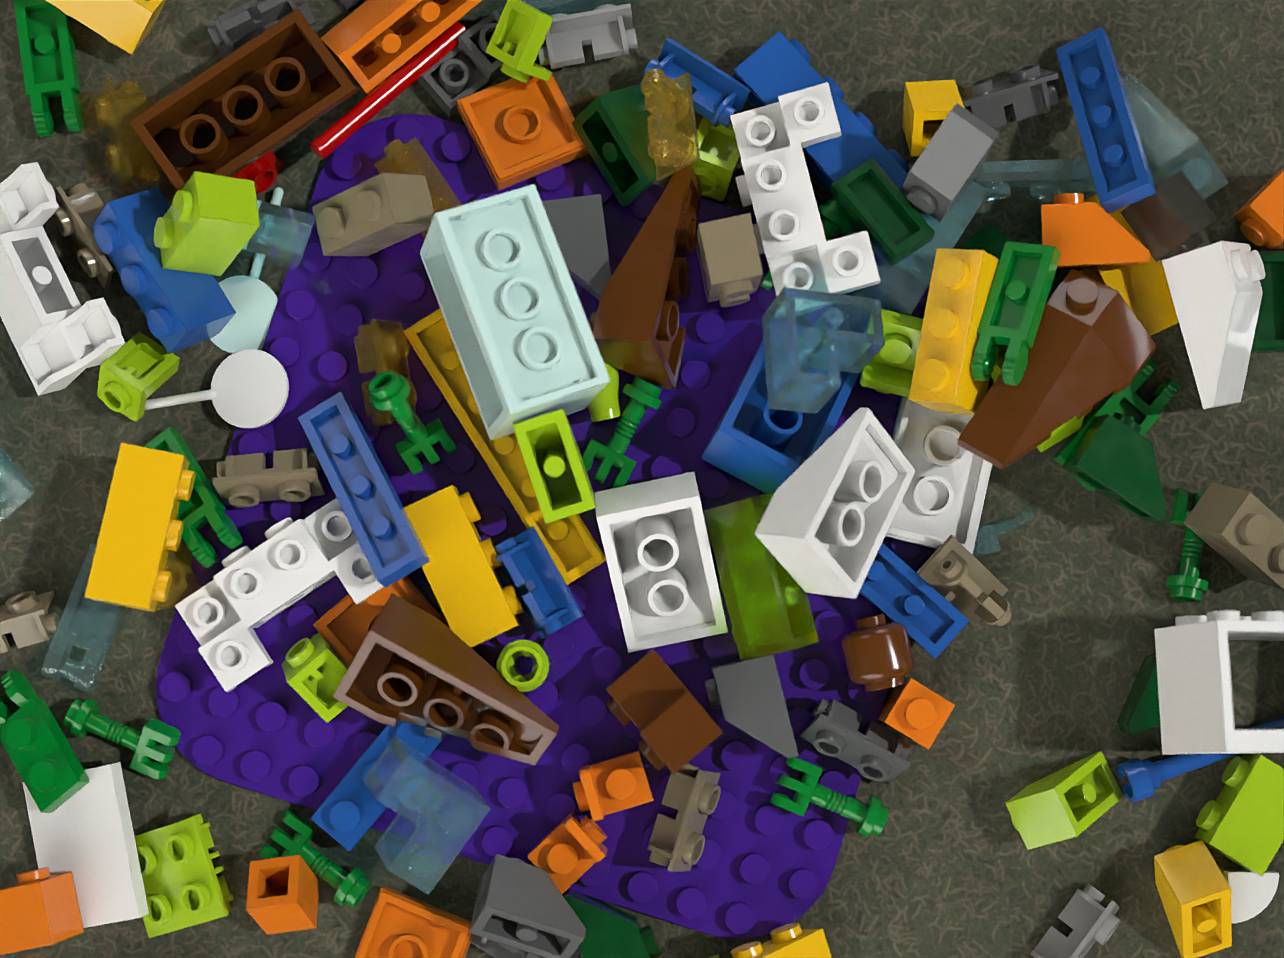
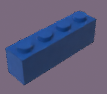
[733,31,910,203]

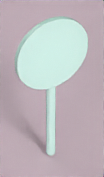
[210,187,284,354]

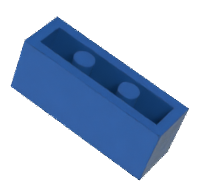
[91,187,236,354]

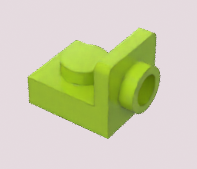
[485,0,554,83]
[684,116,741,201]
[860,308,923,397]
[97,332,180,422]
[282,632,349,723]

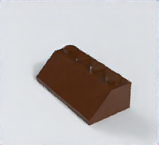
[129,9,357,191]

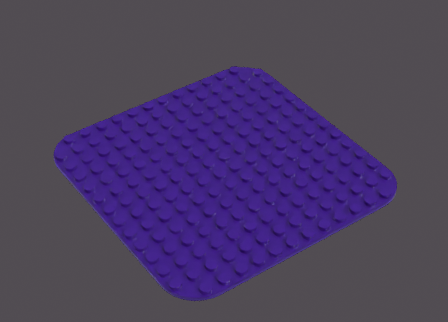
[156,114,932,939]

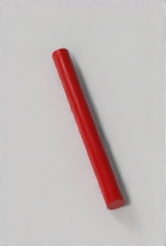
[310,21,467,160]

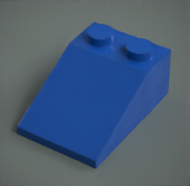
[701,317,862,497]

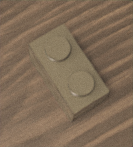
[312,173,435,256]
[695,213,763,307]
[1184,482,1284,591]

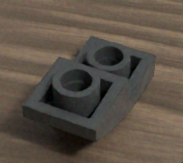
[418,10,503,117]

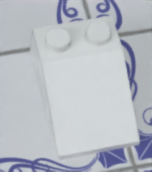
[1162,241,1265,409]
[754,408,916,599]
[595,472,728,653]

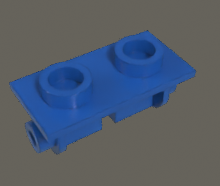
[643,37,751,128]
[495,526,584,639]

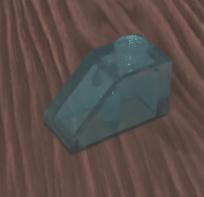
[240,200,316,271]

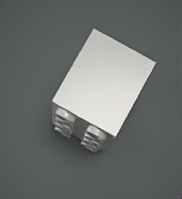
[1154,611,1284,754]

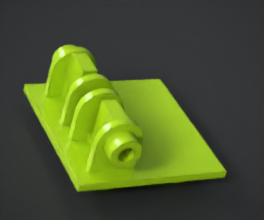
[134,814,234,938]

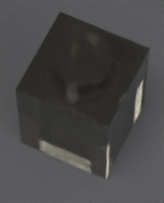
[1120,170,1217,262]

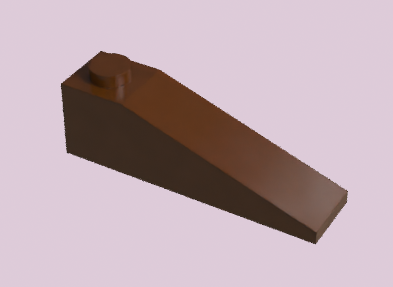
[589,162,702,390]
[957,269,1156,470]
[333,593,559,765]

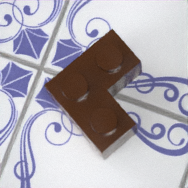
[605,648,723,774]

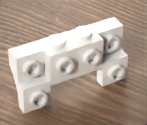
[730,82,880,315]
[0,162,125,396]
[175,498,384,692]

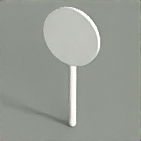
[145,349,289,429]

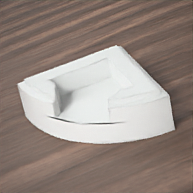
[1223,869,1279,923]

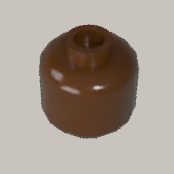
[841,613,914,692]

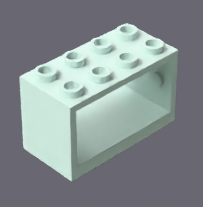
[420,184,610,441]

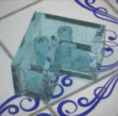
[762,287,885,414]
[364,736,491,895]

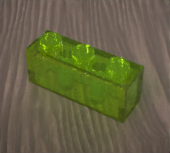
[703,493,819,661]

